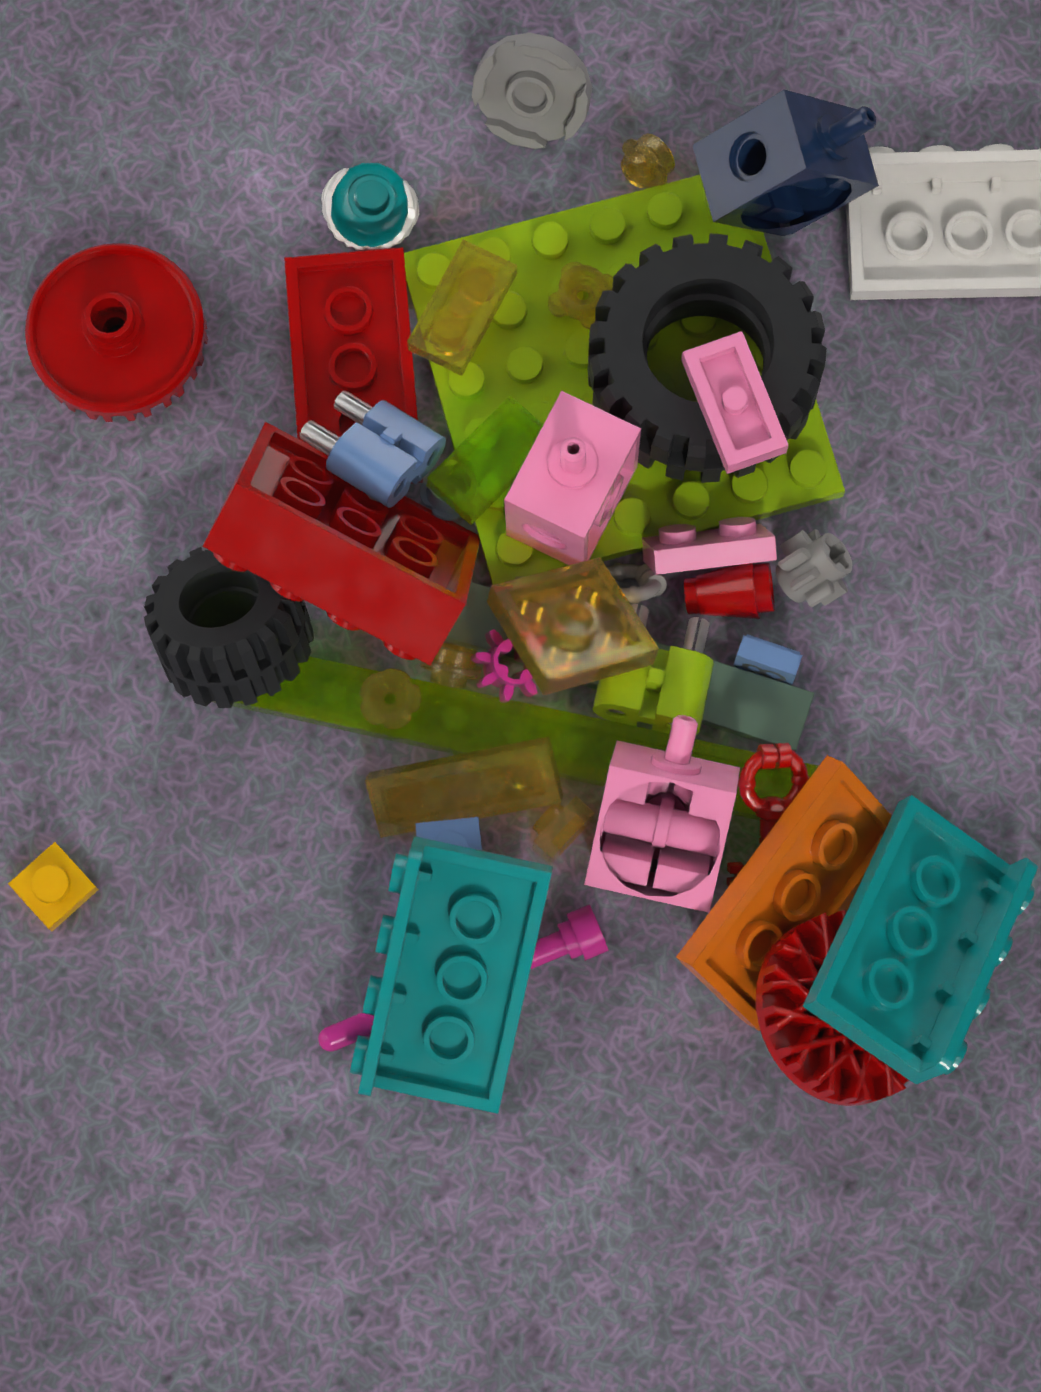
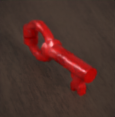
[726,743,810,887]

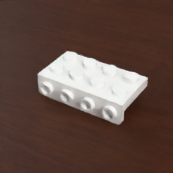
[846,144,1041,300]

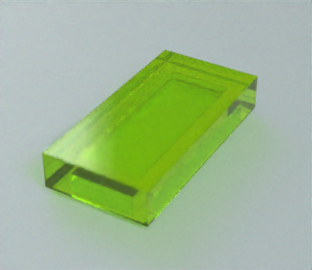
[426,396,543,525]

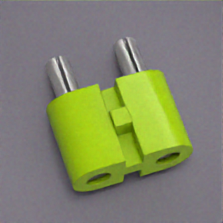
[592,604,714,735]

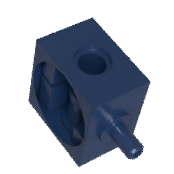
[692,89,879,236]

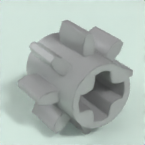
[775,529,852,607]

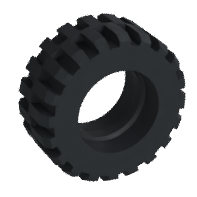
[588,233,827,483]

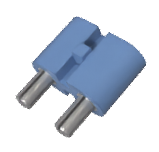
[300,391,446,508]

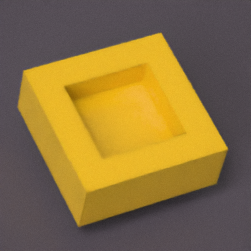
[8,842,99,931]

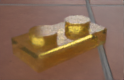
[407,239,517,376]

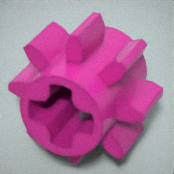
[471,624,552,703]

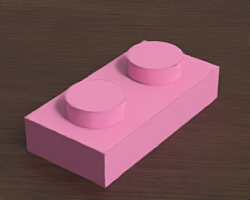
[681,331,788,474]
[642,517,777,575]

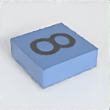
[733,634,803,685]

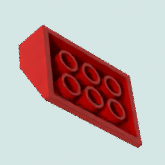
[202,422,480,666]

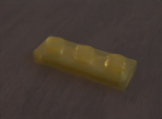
[365,737,564,838]

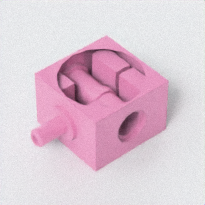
[504,391,641,572]
[584,715,740,913]

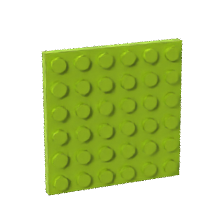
[404,175,845,590]

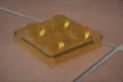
[487,557,659,695]

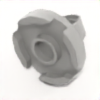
[472,33,592,149]

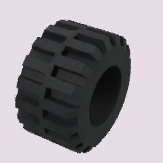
[144,547,314,708]

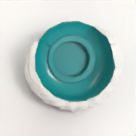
[321,162,419,251]

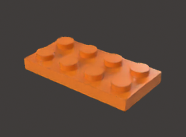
[676,755,892,1031]

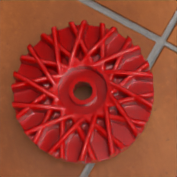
[25,243,208,422]
[756,910,910,1106]

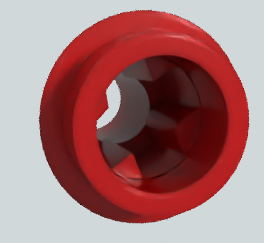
[684,563,775,619]

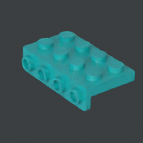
[803,795,1038,1084]
[350,836,553,1114]

